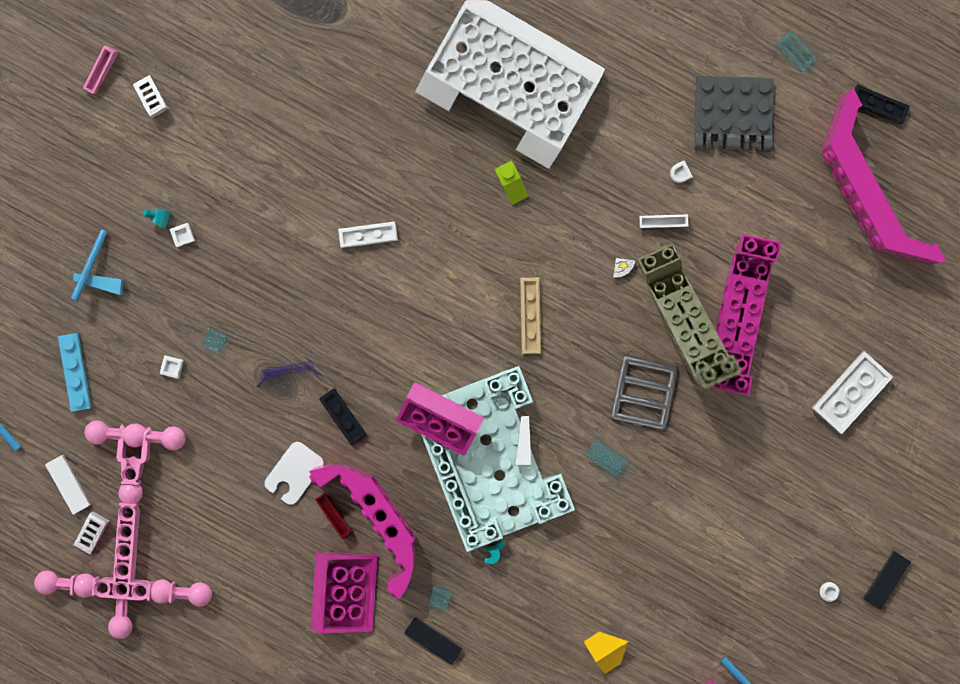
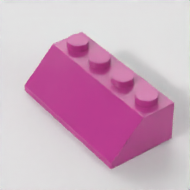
[395,382,484,456]

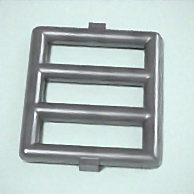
[610,356,678,430]

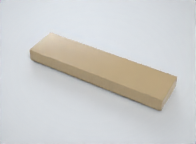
[520,277,541,354]

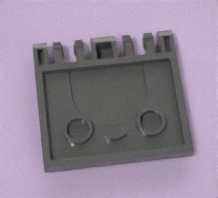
[694,76,774,151]

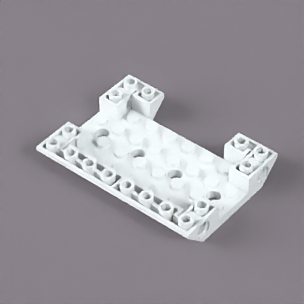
[415,0,605,169]

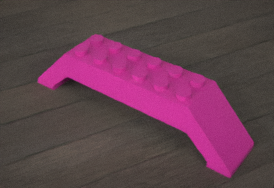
[822,89,946,265]

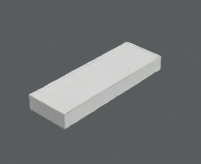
[338,222,398,248]
[45,455,91,514]

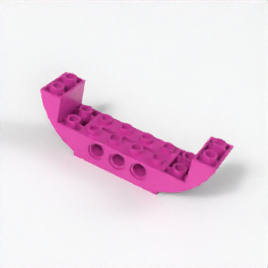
[710,234,781,396]
[309,464,416,599]

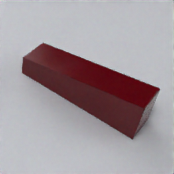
[315,493,354,539]

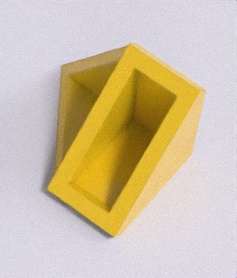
[584,631,628,674]

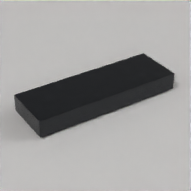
[854,84,910,125]
[319,388,368,446]
[863,550,911,610]
[404,617,462,665]

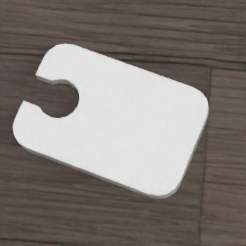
[265,442,323,504]

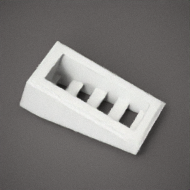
[133,75,169,118]
[74,512,109,554]

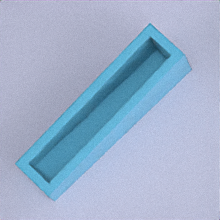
[73,273,124,295]

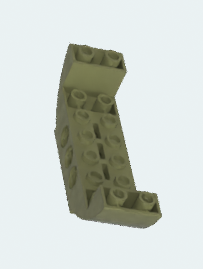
[638,244,742,389]

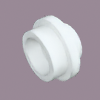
[820,582,839,602]

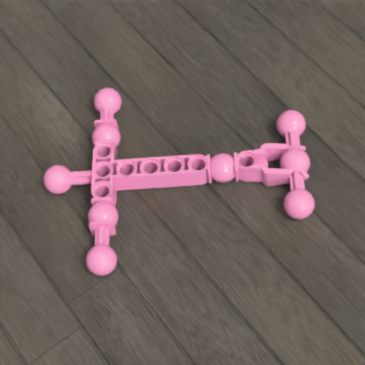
[34,420,212,639]

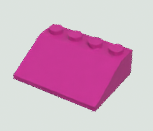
[311,552,378,633]

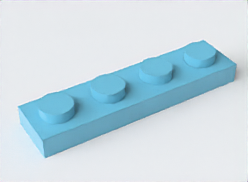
[58,333,92,412]

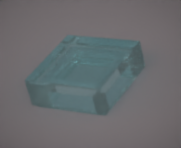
[201,327,228,352]
[428,585,452,610]

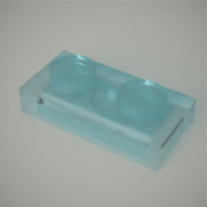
[586,439,628,476]

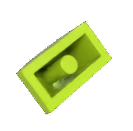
[494,160,529,205]

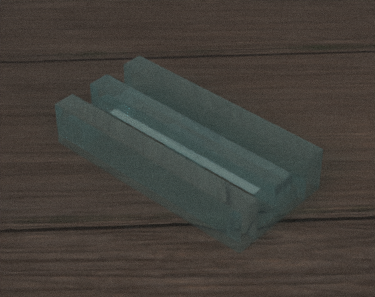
[776,30,817,72]

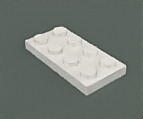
[812,351,893,434]

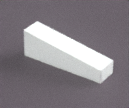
[640,214,689,228]
[515,416,531,465]

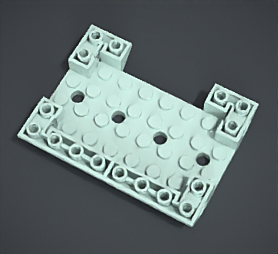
[421,366,575,552]

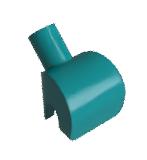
[142,209,171,229]
[485,539,506,564]

